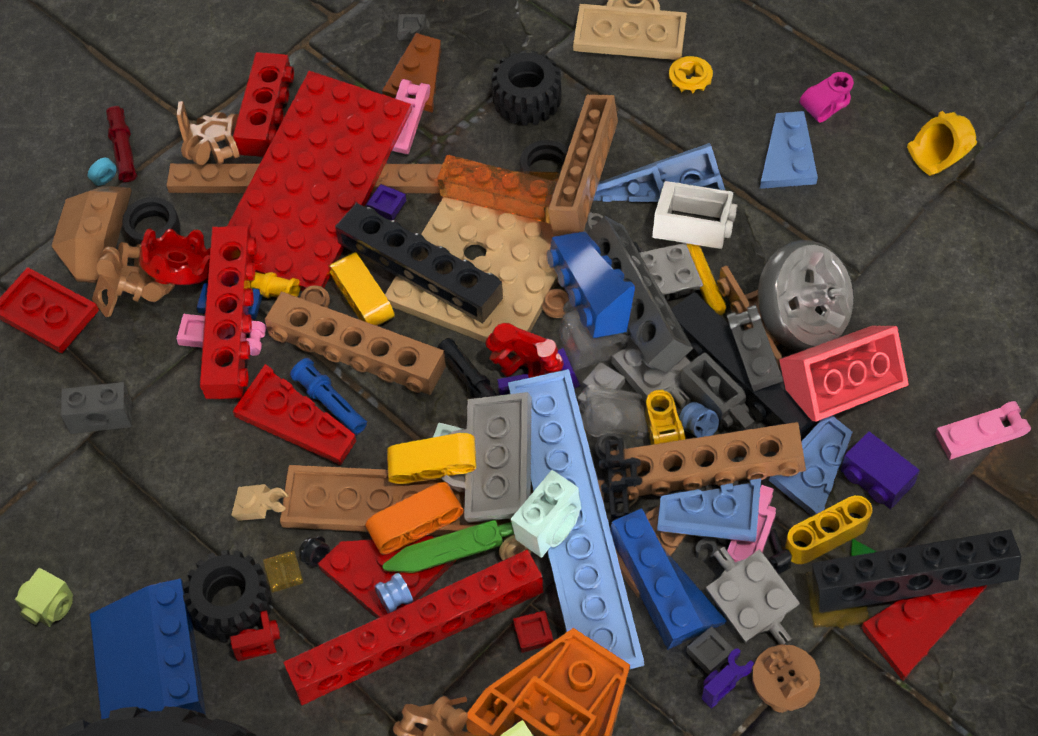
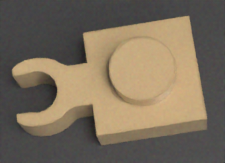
[232,484,289,521]

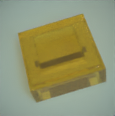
[263,551,304,593]

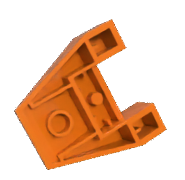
[466,628,630,736]

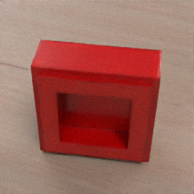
[513,611,554,653]

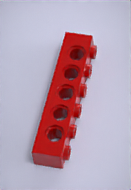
[200,226,257,399]

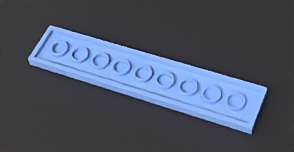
[508,369,644,669]

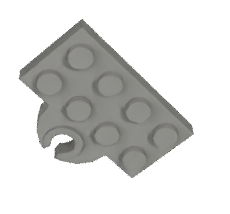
[442,392,532,523]

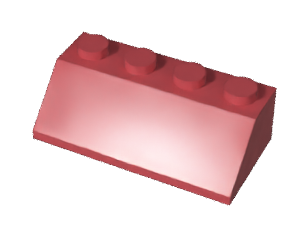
[779,326,909,422]

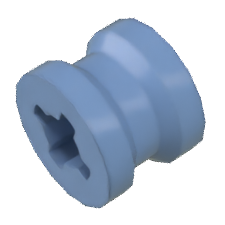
[679,402,719,438]
[374,573,414,613]

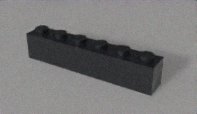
[671,292,820,441]

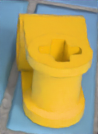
[645,390,685,445]

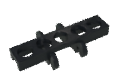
[599,438,643,519]

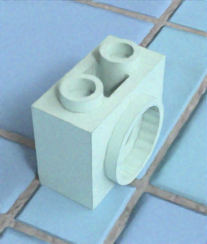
[511,470,581,558]

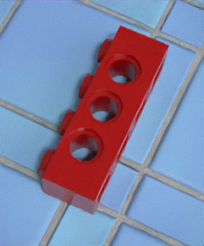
[233,52,295,157]

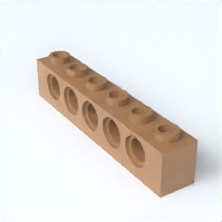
[548,94,618,236]
[265,292,446,395]
[611,422,806,500]

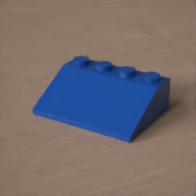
[90,578,206,719]

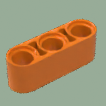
[365,482,464,554]

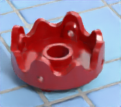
[139,228,211,285]

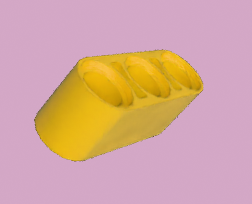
[328,252,395,326]
[387,433,476,484]
[785,495,872,564]

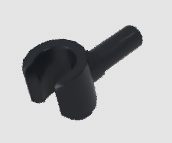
[769,529,792,574]

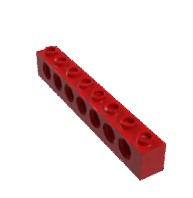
[283,549,543,705]

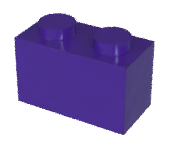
[841,431,920,510]

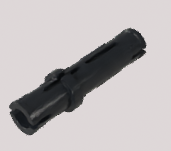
[437,338,498,398]

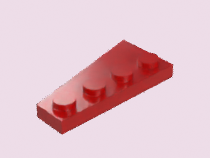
[233,364,356,465]
[861,585,987,681]

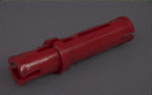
[106,106,137,182]

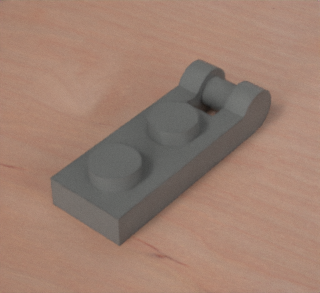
[726,305,783,392]

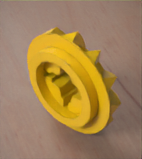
[669,56,713,94]

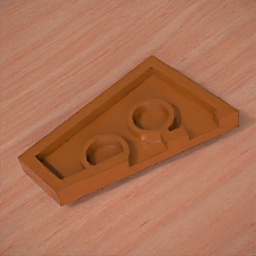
[382,33,441,113]

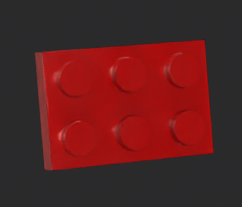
[0,267,99,354]

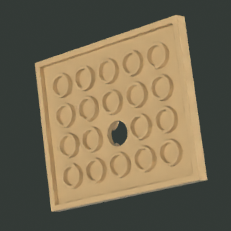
[385,169,558,355]

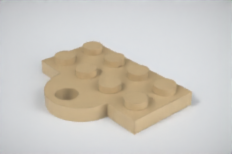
[573,0,687,60]

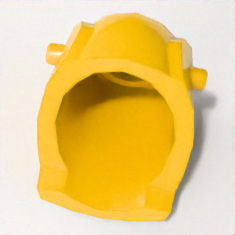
[907,111,977,176]

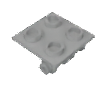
[640,243,703,300]

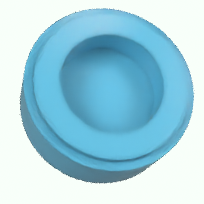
[87,157,117,186]

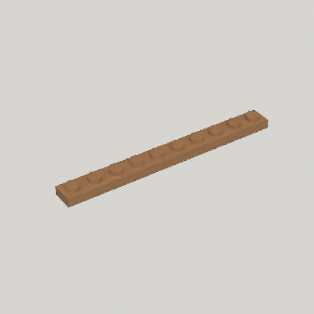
[167,164,452,193]

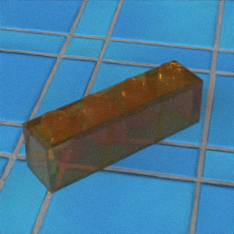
[437,155,561,224]

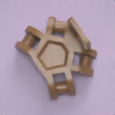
[177,101,240,165]
[92,242,175,317]
[393,696,476,736]

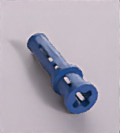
[290,358,367,435]

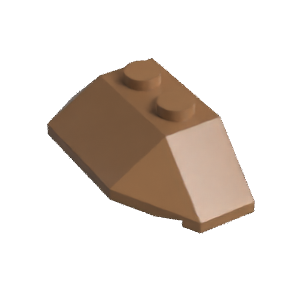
[52,186,132,283]

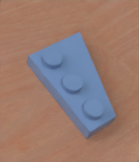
[760,111,818,189]
[769,416,853,516]
[657,478,761,542]

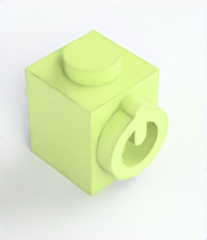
[15,568,73,627]

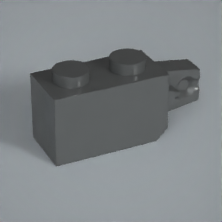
[680,352,755,431]

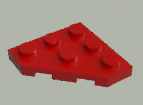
[318,536,456,618]

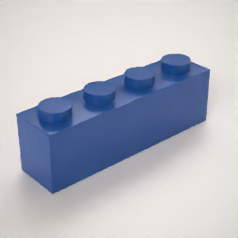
[547,231,635,338]
[610,508,727,650]

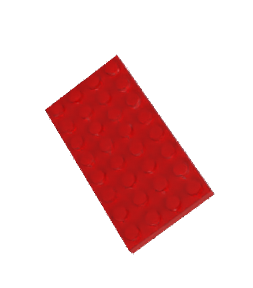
[227,71,412,291]

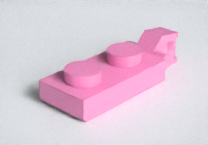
[727,485,776,563]

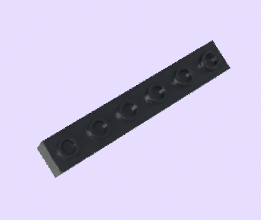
[335,202,503,324]
[812,529,1021,613]

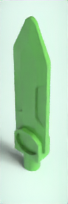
[382,520,514,573]

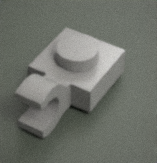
[578,362,625,415]

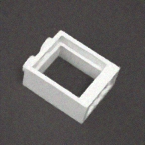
[652,181,737,249]

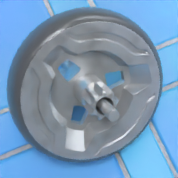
[758,240,854,352]

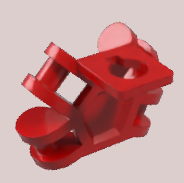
[485,323,564,378]

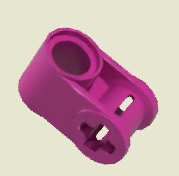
[799,72,854,123]

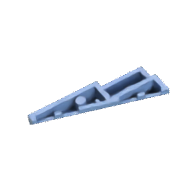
[593,143,725,202]

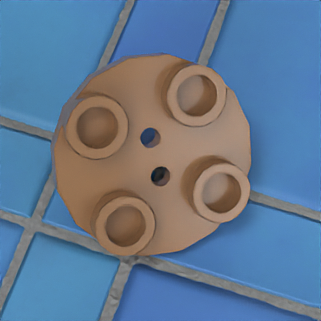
[752,644,820,713]

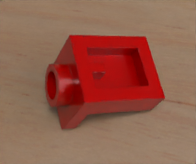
[230,610,281,662]

